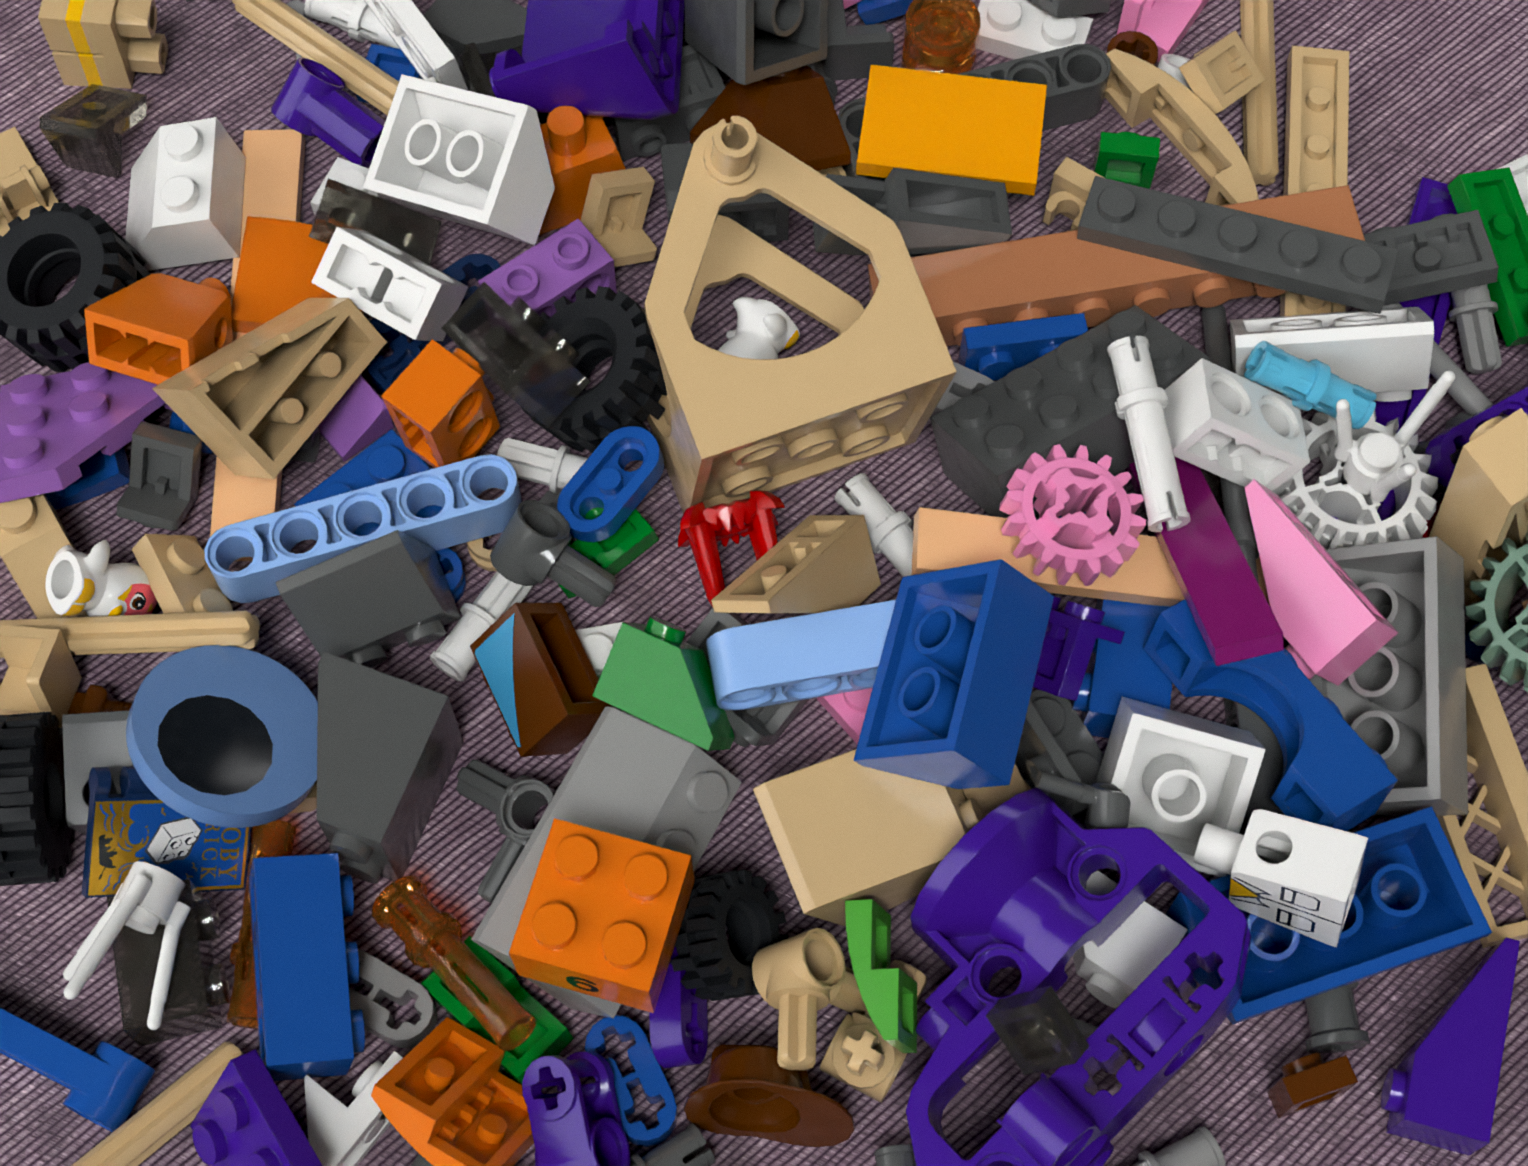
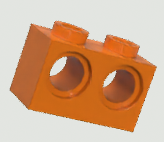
[381,339,500,468]

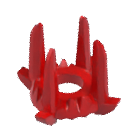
[678,491,785,607]

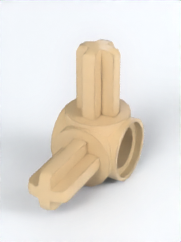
[752,928,867,1071]
[819,960,927,1103]

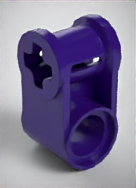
[522,1051,630,1166]

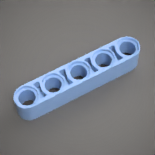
[204,454,522,603]
[706,600,896,711]

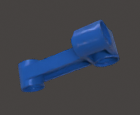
[0,1008,156,1132]

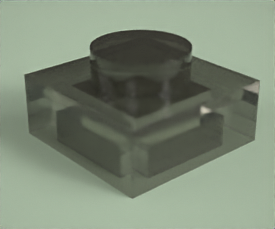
[986,986,1090,1075]

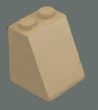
[753,749,985,927]

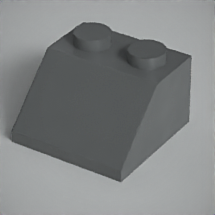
[276,530,461,668]

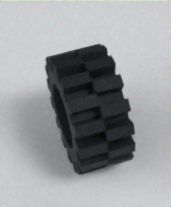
[670,870,788,1001]

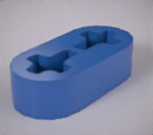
[585,1015,678,1147]

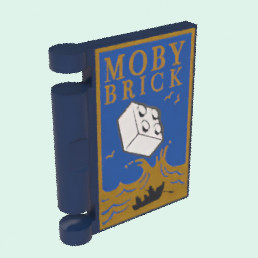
[82,766,251,898]

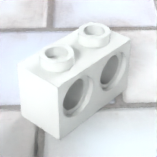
[311,226,468,341]
[1164,358,1310,492]

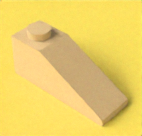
[711,515,881,613]

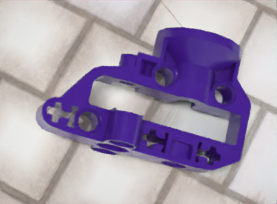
[906,788,1252,1166]

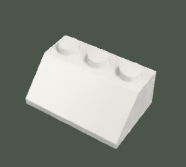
[363,74,555,246]
[1230,307,1434,402]

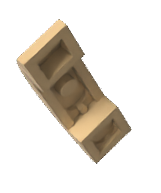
[1104,49,1259,206]

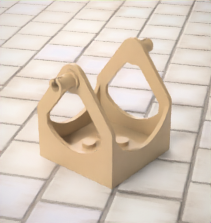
[644,116,957,514]

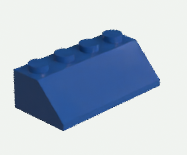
[1166,806,1492,1025]

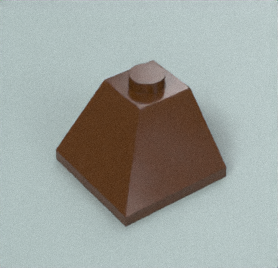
[690,65,851,171]

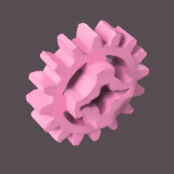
[999,444,1146,586]

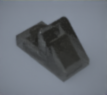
[40,84,147,178]

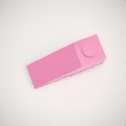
[1244,479,1398,686]

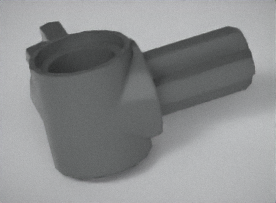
[490,490,617,607]
[456,760,557,904]

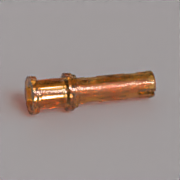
[371,875,536,1051]

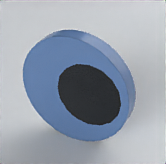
[126,645,318,828]

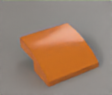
[231,216,364,333]
[371,1017,534,1166]

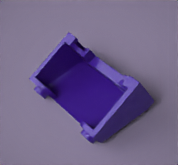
[489,0,685,120]

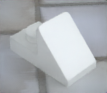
[304,1051,403,1166]

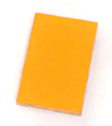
[856,65,1047,196]

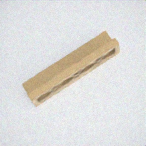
[1437,664,1528,948]

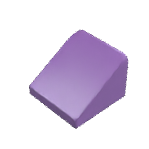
[318,374,394,462]

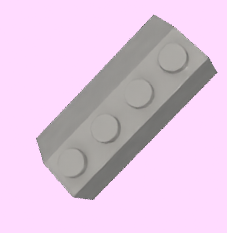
[1310,536,1468,817]
[471,707,742,1019]

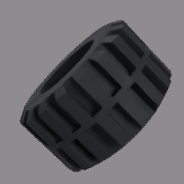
[0,203,150,373]

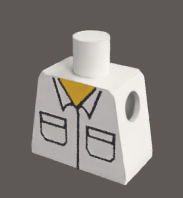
[1193,809,1368,948]

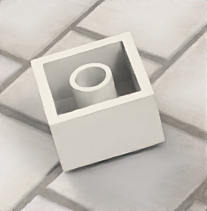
[1084,697,1266,877]

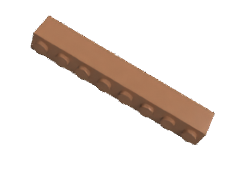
[868,185,1365,346]

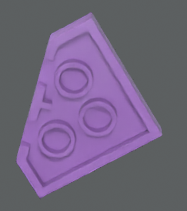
[0,362,172,503]

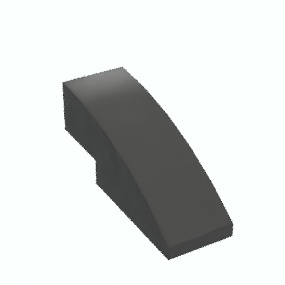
[813,168,1012,255]

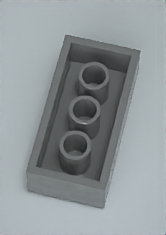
[930,305,1210,519]

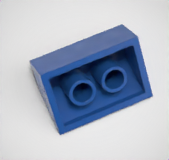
[853,559,1054,789]

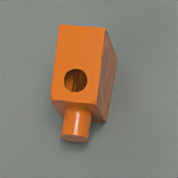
[538,106,625,236]
[84,273,233,385]

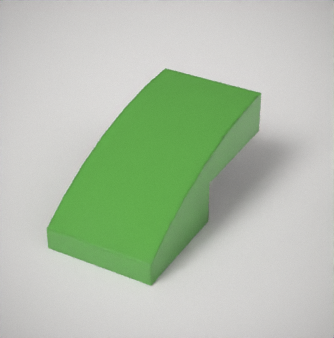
[845,899,917,1053]

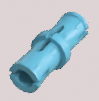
[1244,341,1377,429]

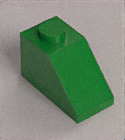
[592,616,735,751]

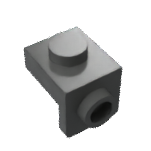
[116,421,202,531]

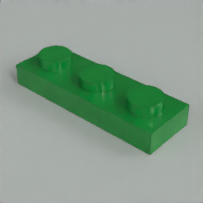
[1447,167,1528,347]

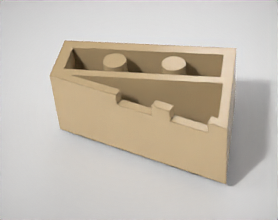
[152,298,387,479]
[1429,408,1528,606]

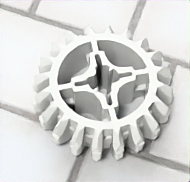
[1273,409,1438,550]

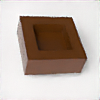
[1267,1053,1358,1119]

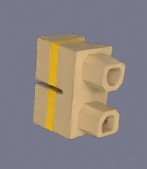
[38,0,168,89]

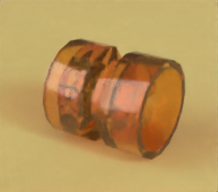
[901,0,981,74]

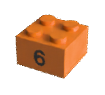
[509,818,695,1013]

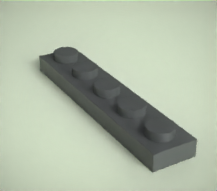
[1077,176,1399,314]

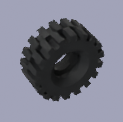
[513,286,667,453]
[0,712,75,886]

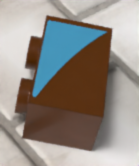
[470,603,612,757]

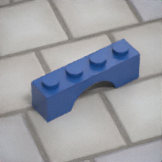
[1144,599,1398,831]

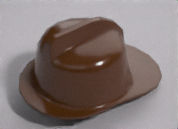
[684,1045,855,1147]

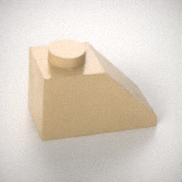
[0,494,89,619]

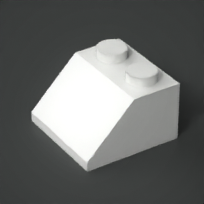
[125,117,246,271]

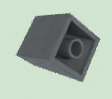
[684,0,829,85]
[317,652,464,884]

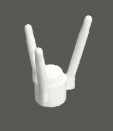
[1333,370,1456,502]
[63,861,191,1030]

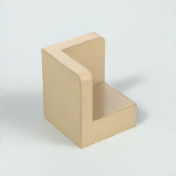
[0,625,82,728]

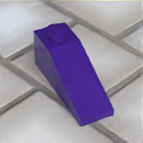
[1381,937,1520,1156]

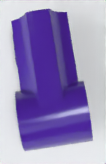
[271,57,385,168]

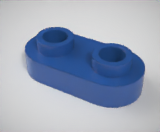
[557,426,664,542]

